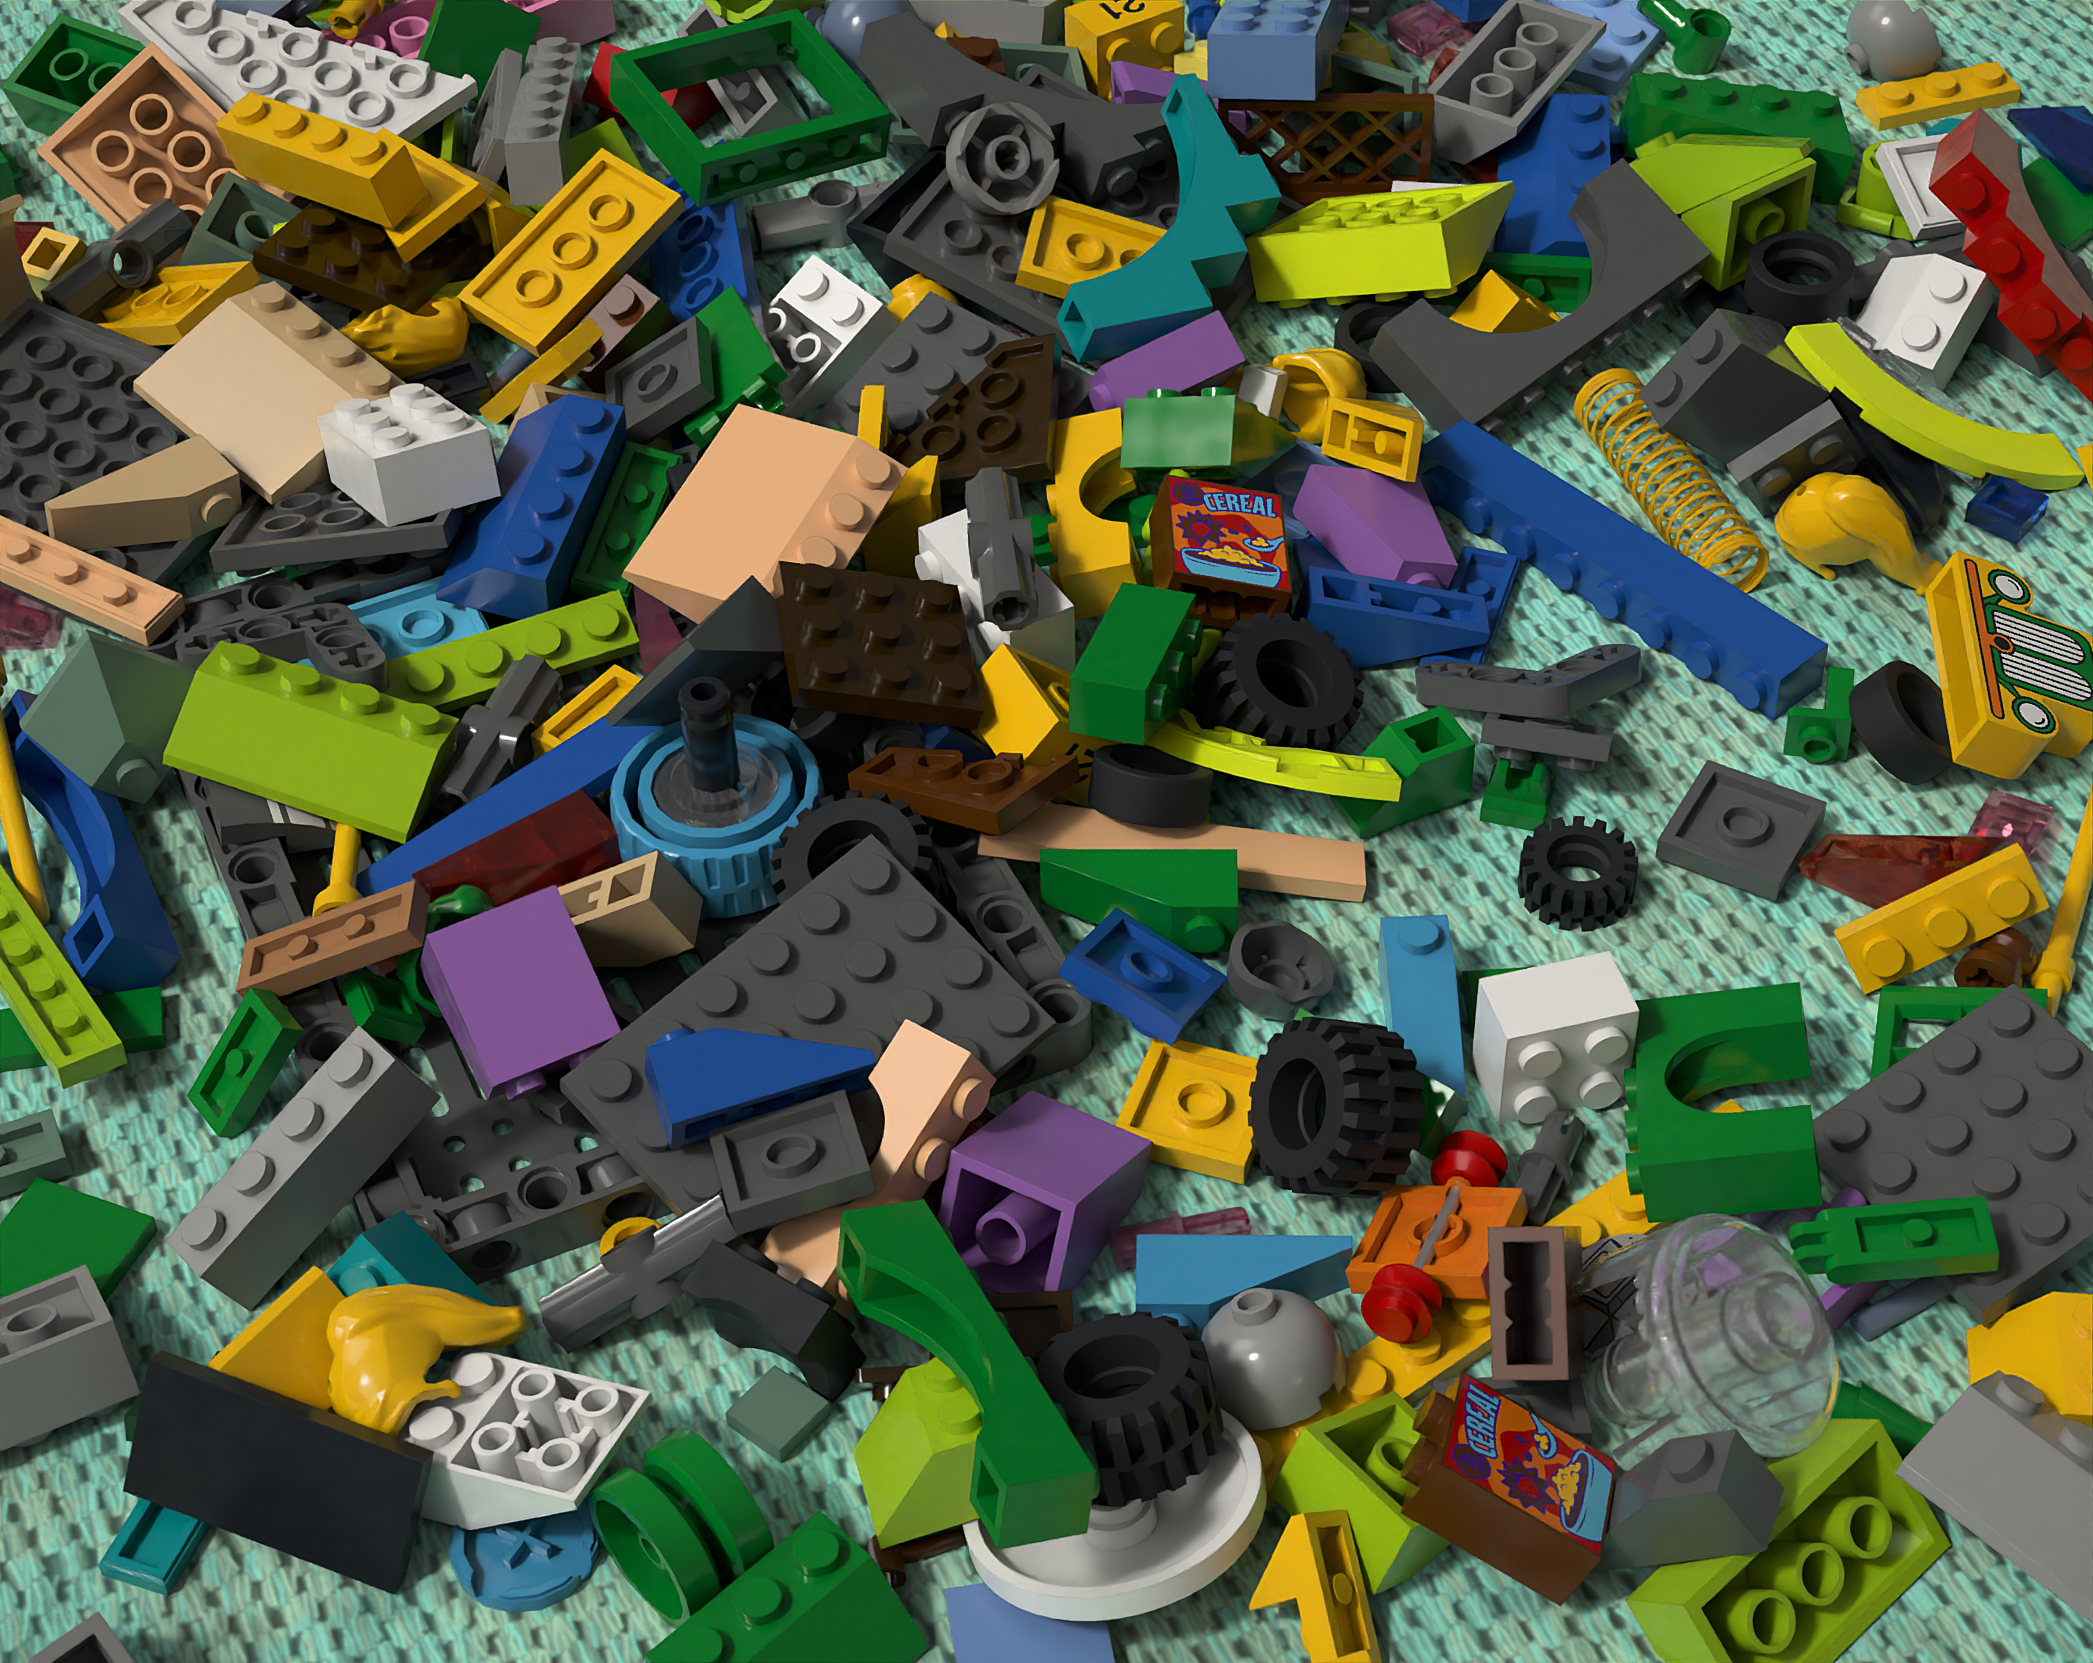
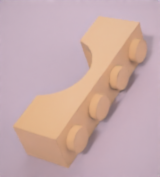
[758,1019,997,1318]

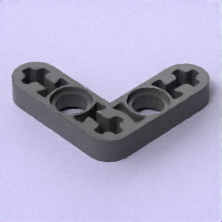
[176,603,390,693]
[1415,644,1642,718]

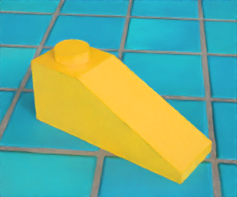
[1321,396,1424,482]

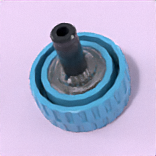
[610,676,825,918]

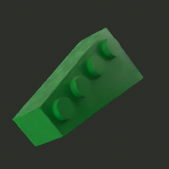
[1618,72,1856,206]

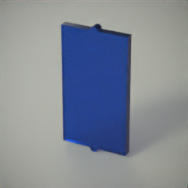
[2007,105,2093,193]

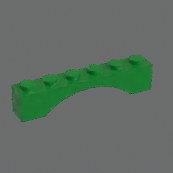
[836,1199,1100,1550]

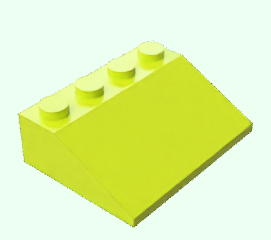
[1246,181,1515,309]

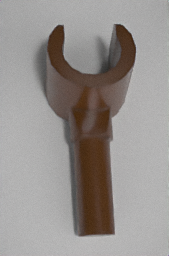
[865,1529,964,1588]

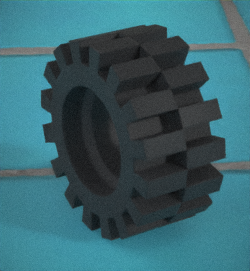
[1518,816,1638,932]

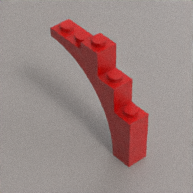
[1928,106,2093,403]

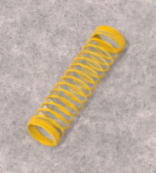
[1573,368,1769,594]

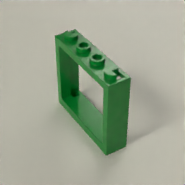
[609,9,891,208]

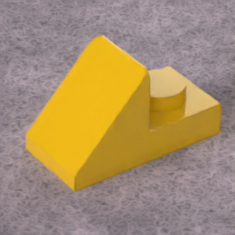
[1249,1509,1382,1663]

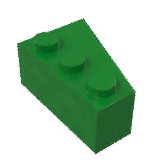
[1068,582,1203,746]

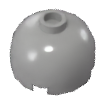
[1844,0,1942,83]
[946,102,1059,215]
[1201,1288,1348,1430]

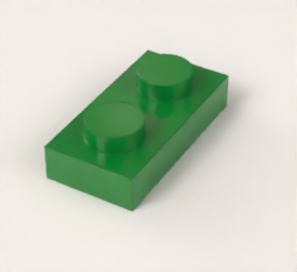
[187,988,304,1138]

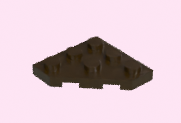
[883,333,1062,497]

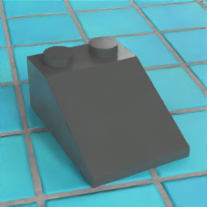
[604,575,786,727]

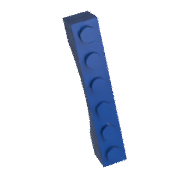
[2,689,181,993]

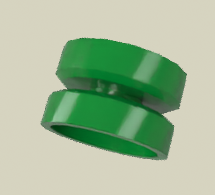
[587,1428,775,1629]

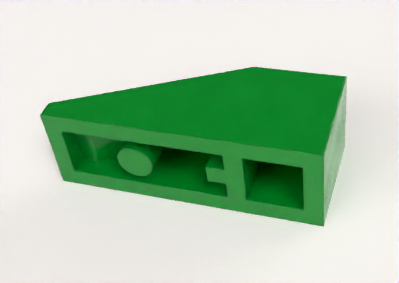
[1040,849,1238,953]

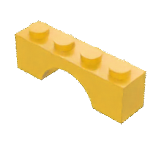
[1046,407,1142,620]

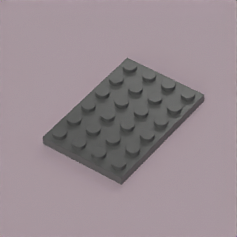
[560,834,1056,1250]

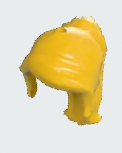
[1222,348,1367,444]
[1774,472,1943,596]
[326,1284,531,1438]

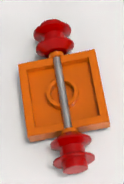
[1345,1130,1529,1344]

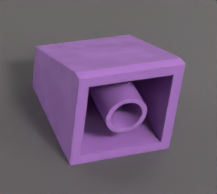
[419,884,621,1102]
[937,1090,1153,1294]

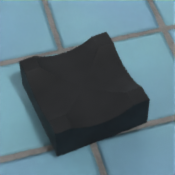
[680,1239,867,1403]

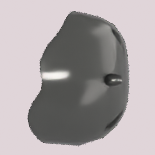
[1227,920,1335,1021]

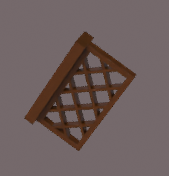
[1218,93,1434,207]

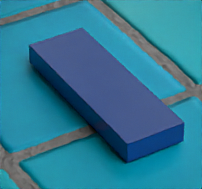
[1419,546,1521,666]

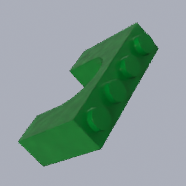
[1624,982,1823,1223]

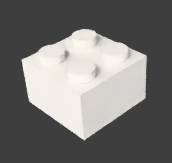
[1471,951,1640,1125]

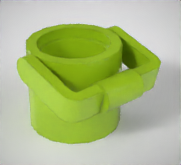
[1835,139,1915,241]

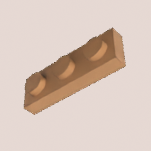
[236,879,430,999]

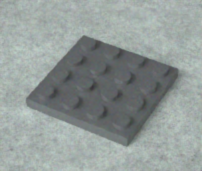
[810,291,1093,518]
[209,441,497,577]
[1813,983,2093,1327]

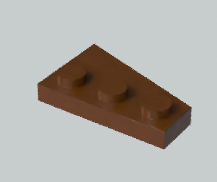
[847,747,1081,836]

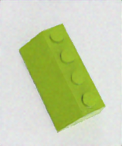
[162,640,459,844]
[1625,1418,1951,1663]

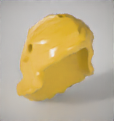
[337,297,470,379]

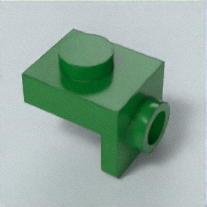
[1783,667,1857,762]

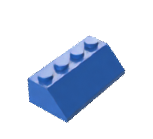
[1497,94,1610,287]
[435,394,628,620]

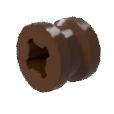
[1954,927,2038,988]

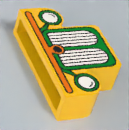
[1925,550,2093,780]

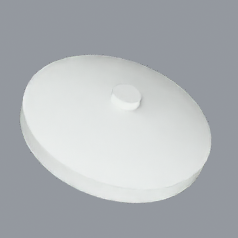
[963,1408,1267,1621]

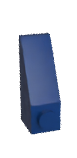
[1291,566,1490,669]
[645,1027,877,1149]

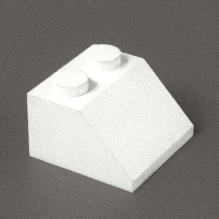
[1848,253,1993,395]

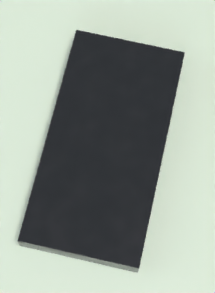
[123,1350,434,1594]

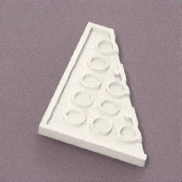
[118,0,478,142]

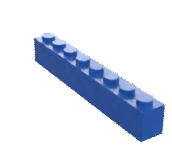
[1417,419,1829,721]

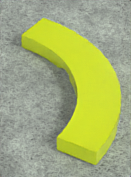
[1784,322,2085,490]
[1146,708,1402,802]

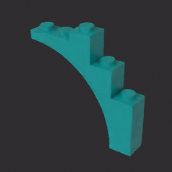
[1056,73,1282,364]

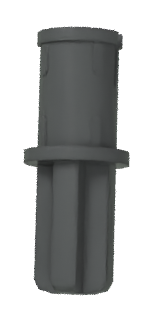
[1514,1110,1587,1227]

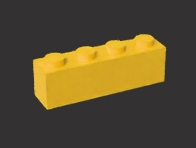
[215,91,428,229]

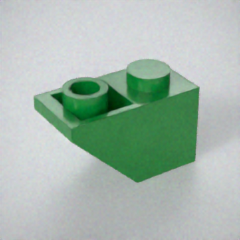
[1330,705,1475,839]

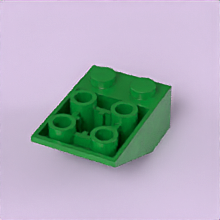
[1120,387,1297,481]

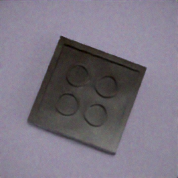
[253,201,478,315]
[773,561,984,729]

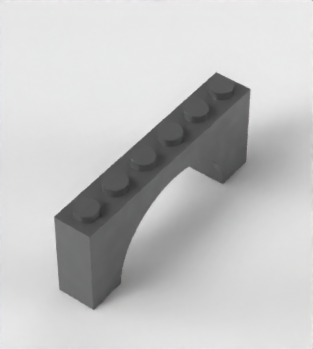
[1368,158,1712,436]

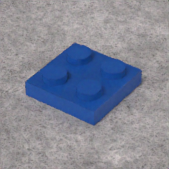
[1057,908,1228,1047]

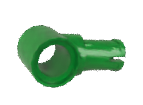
[1636,0,1732,76]

